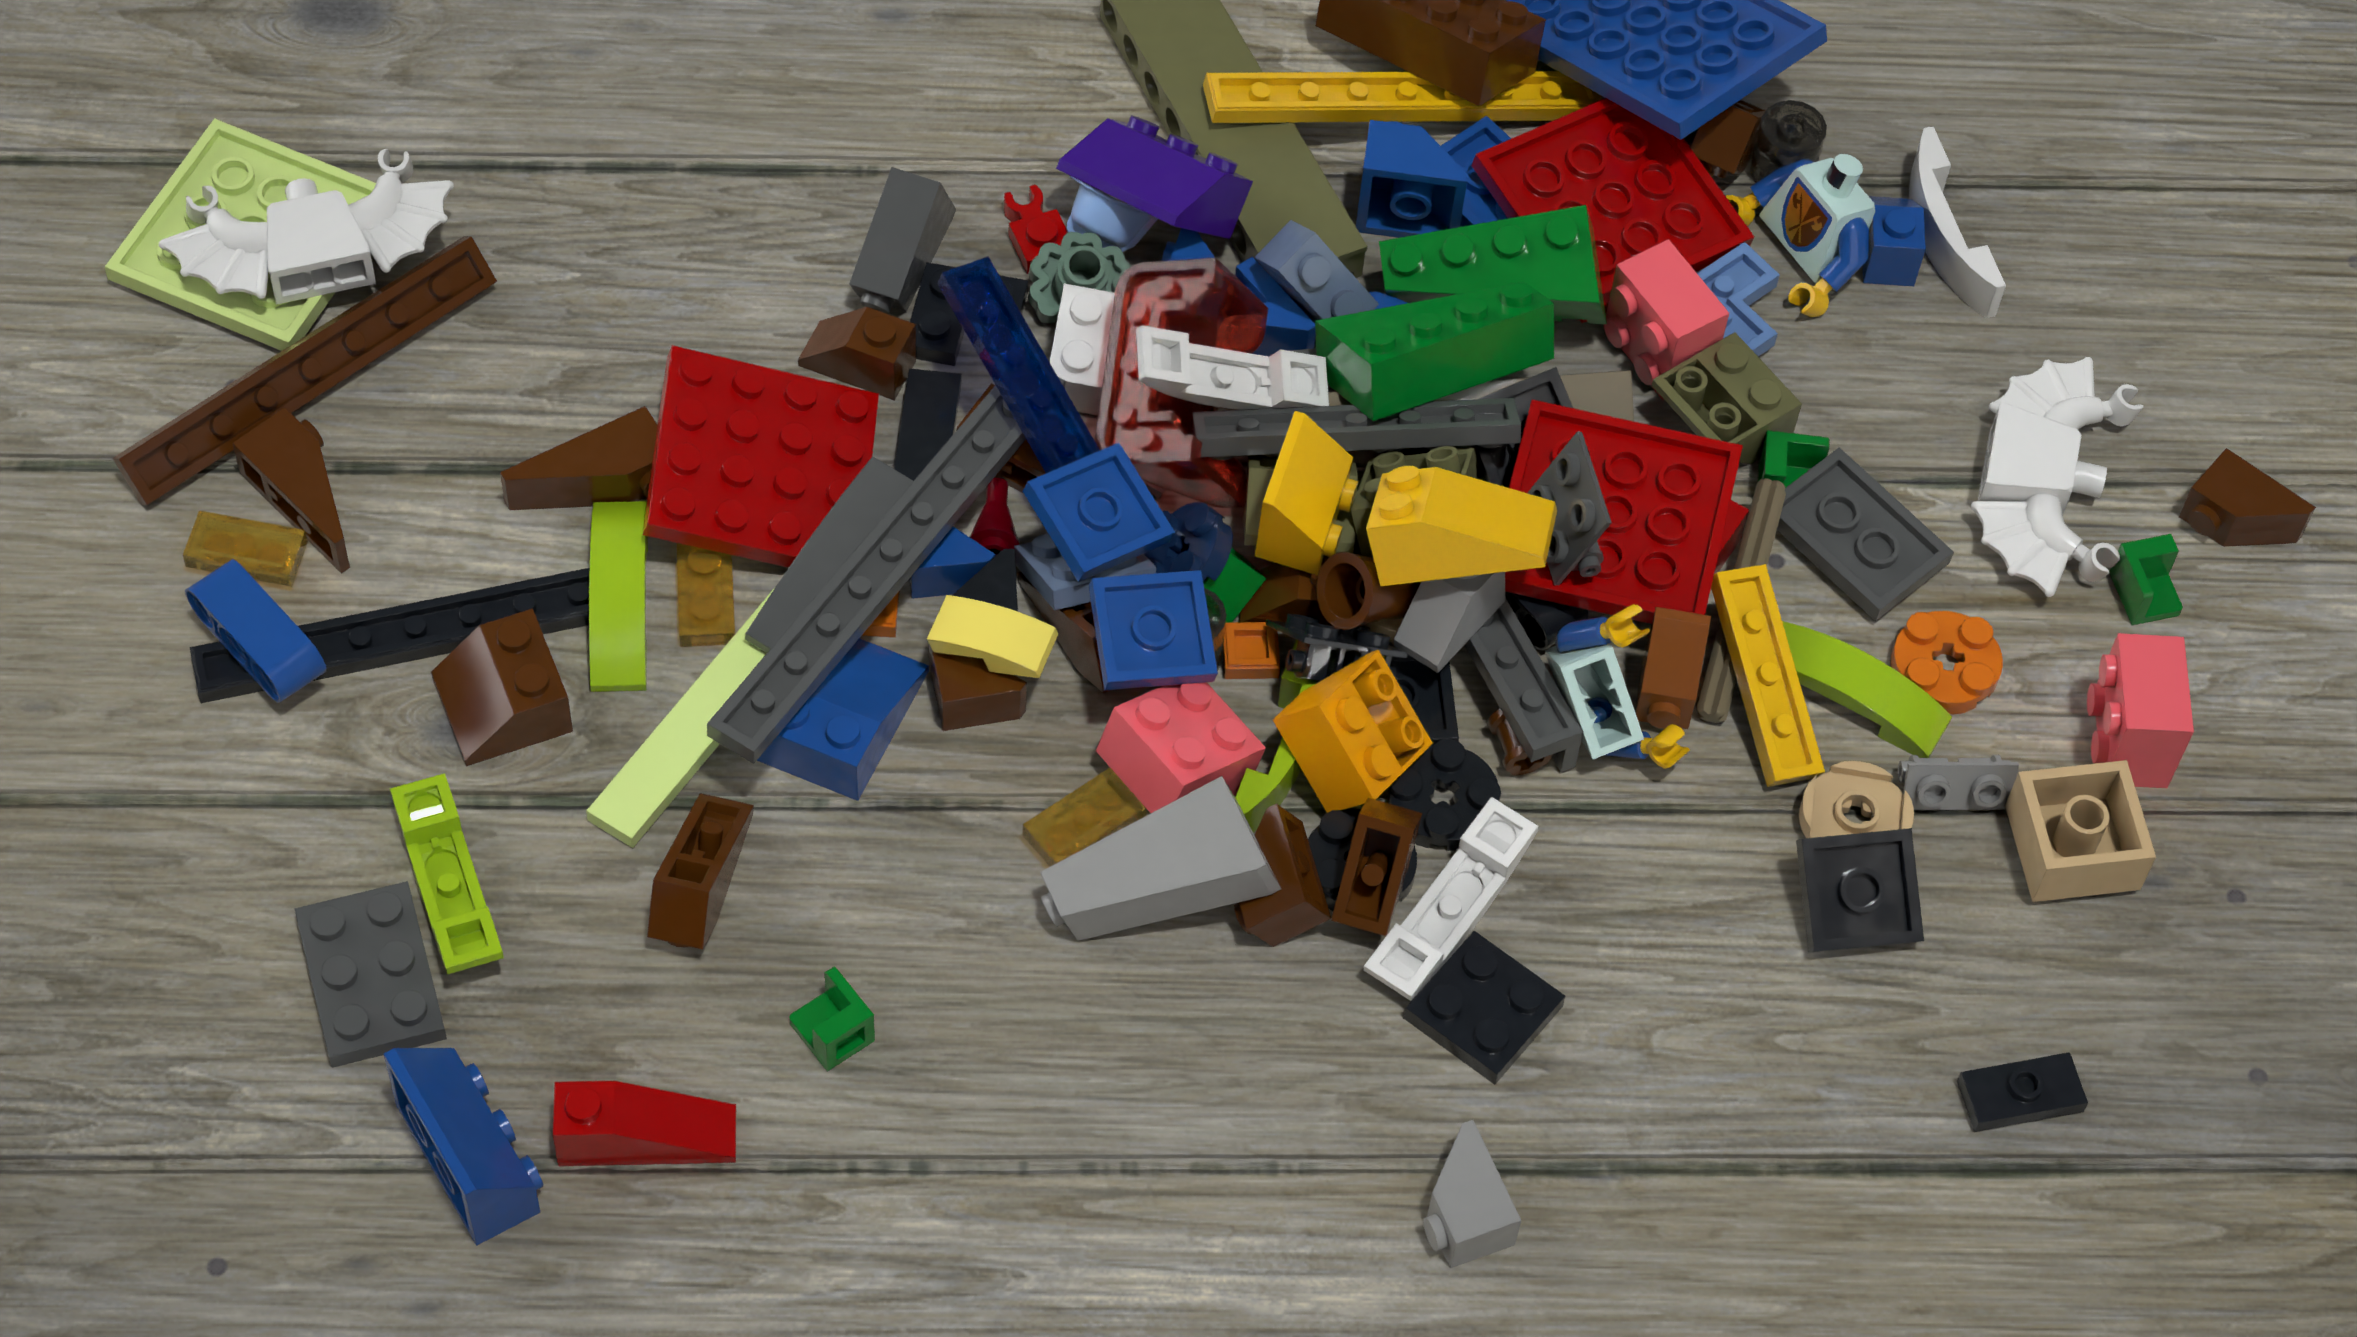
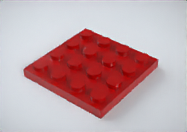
[1471,98,1755,323]
[643,345,879,568]
[1505,399,1743,624]

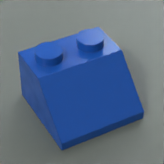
[1356,120,1468,238]

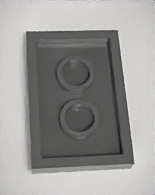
[1777,447,1954,621]
[294,881,447,1068]

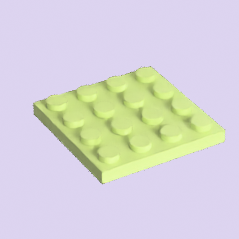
[105,118,376,351]

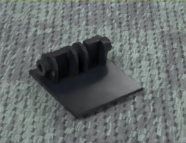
[1266,613,1407,681]

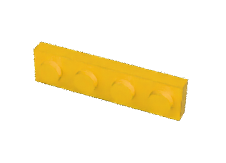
[1711,564,1825,787]

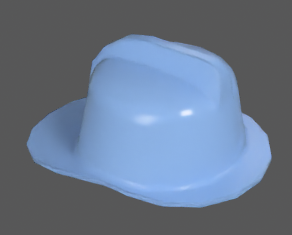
[1067,176,1158,252]

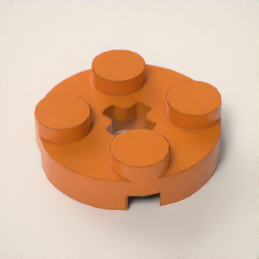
[1890,611,2003,714]

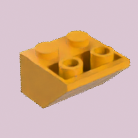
[1272,649,1433,813]

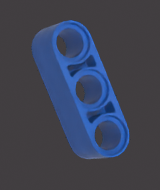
[185,559,326,703]

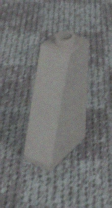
[1040,776,1281,941]

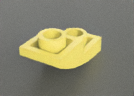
[927,595,1058,678]

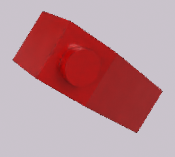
[553,1081,737,1166]

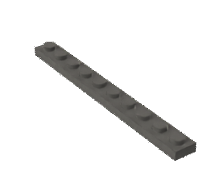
[707,356,1066,764]

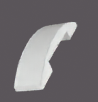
[1909,127,2006,318]
[1136,325,1329,410]
[1364,797,1539,1001]

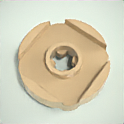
[1799,761,1914,838]

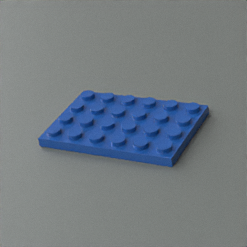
[1506,0,1827,140]

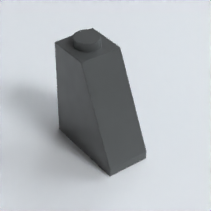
[849,167,956,314]

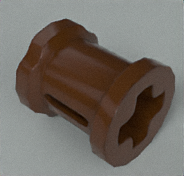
[1487,709,1552,775]

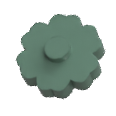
[1028,232,1133,323]

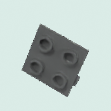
[1528,431,1612,585]

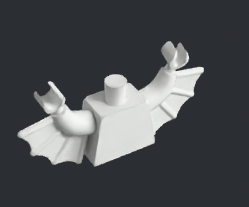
[159,149,454,305]
[1971,357,2144,597]

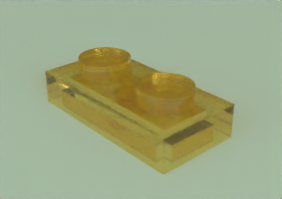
[183,511,308,587]
[676,543,735,647]
[1022,768,1146,867]

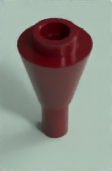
[970,478,1020,556]

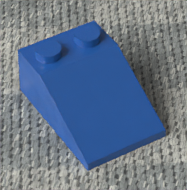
[757,638,929,801]

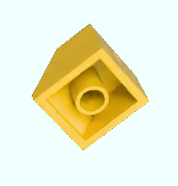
[1255,411,1359,575]

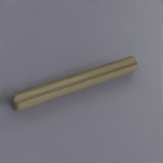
[1697,478,1786,723]

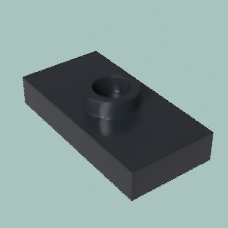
[1957,1052,2088,1132]

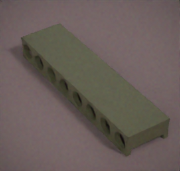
[1100,0,1368,288]

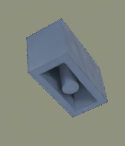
[1254,220,1379,323]

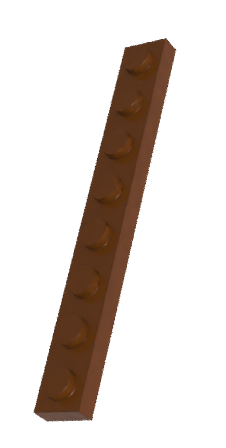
[112,236,497,505]

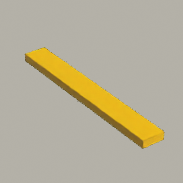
[1203,71,1602,123]

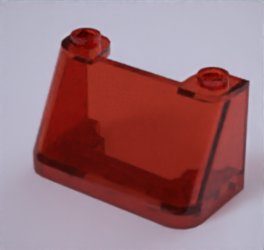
[1095,258,1268,508]

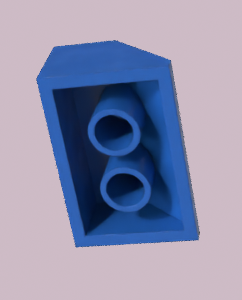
[383,1048,543,1246]

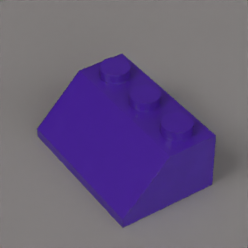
[1056,115,1253,239]

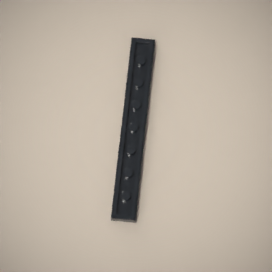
[190,568,590,703]

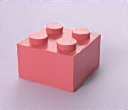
[1603,239,1729,400]
[2087,633,2194,788]
[1096,682,1266,813]

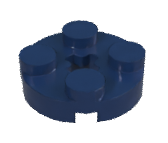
[1144,502,1233,581]

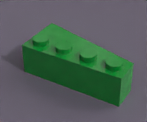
[1379,205,1607,324]
[1315,282,1554,421]

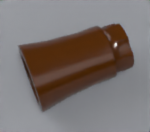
[1316,552,1421,630]

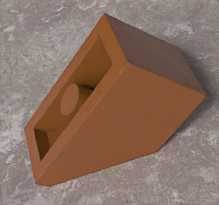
[1635,607,1711,729]

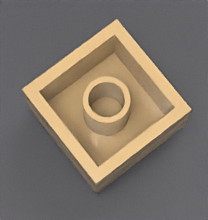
[2005,760,2156,902]

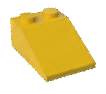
[1366,466,1557,586]

